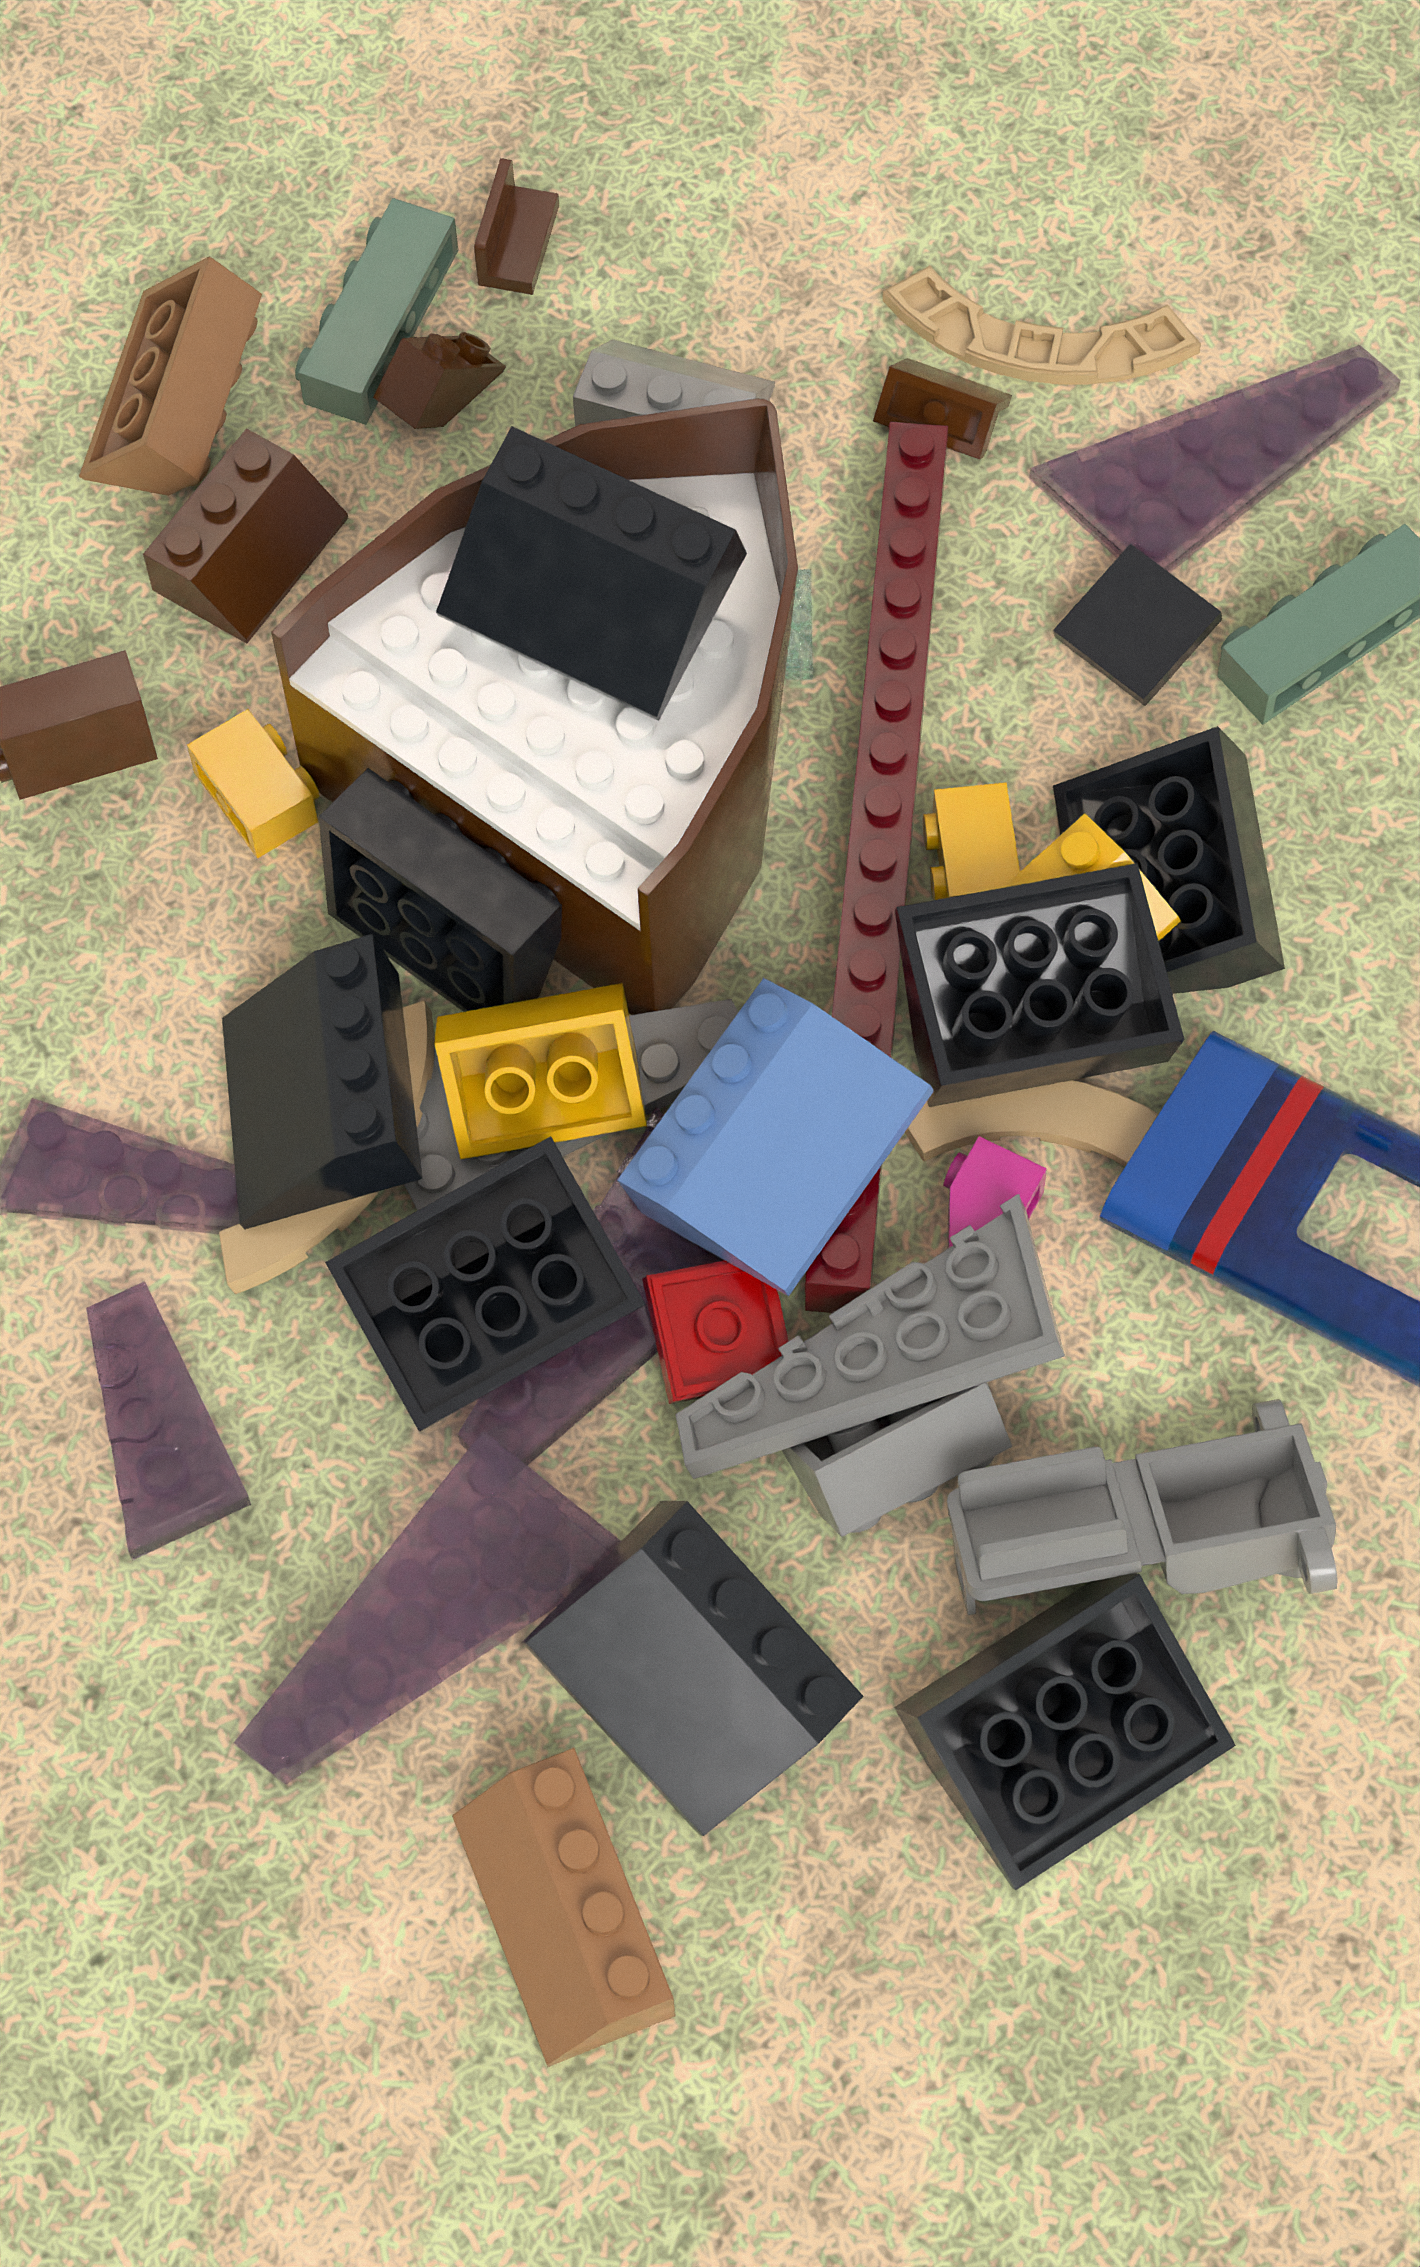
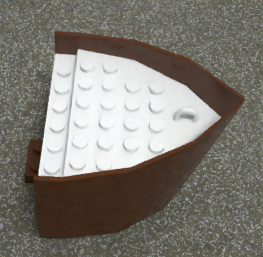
[271,398,798,1015]

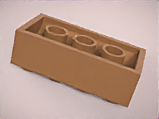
[79,256,262,496]
[452,1748,676,2067]

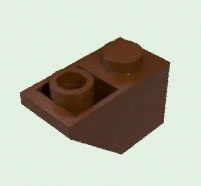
[373,332,506,429]

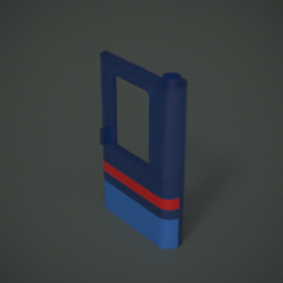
[1099,1031,1420,1387]

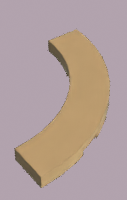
[883,266,1201,385]
[219,1000,435,1294]
[905,1080,1234,1226]

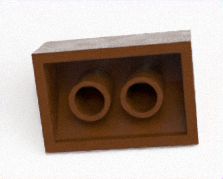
[143,428,348,644]

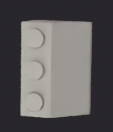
[573,339,775,426]
[782,1382,1012,1537]

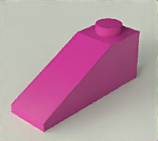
[943,1136,1047,1249]

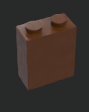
[0,650,158,800]

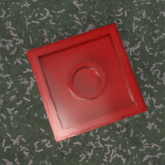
[642,1261,789,1404]

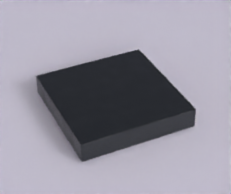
[1053,543,1222,706]

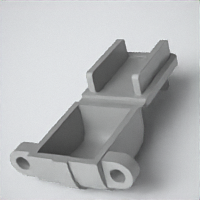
[947,1399,1338,1615]

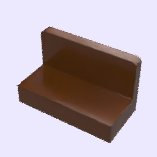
[474,158,559,295]
[873,358,1012,459]

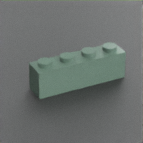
[295,198,459,425]
[1217,524,1420,725]

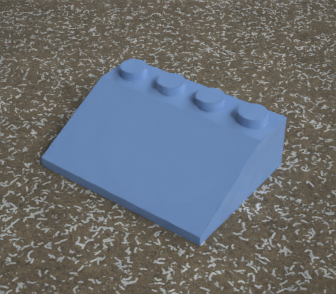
[617,978,934,1296]

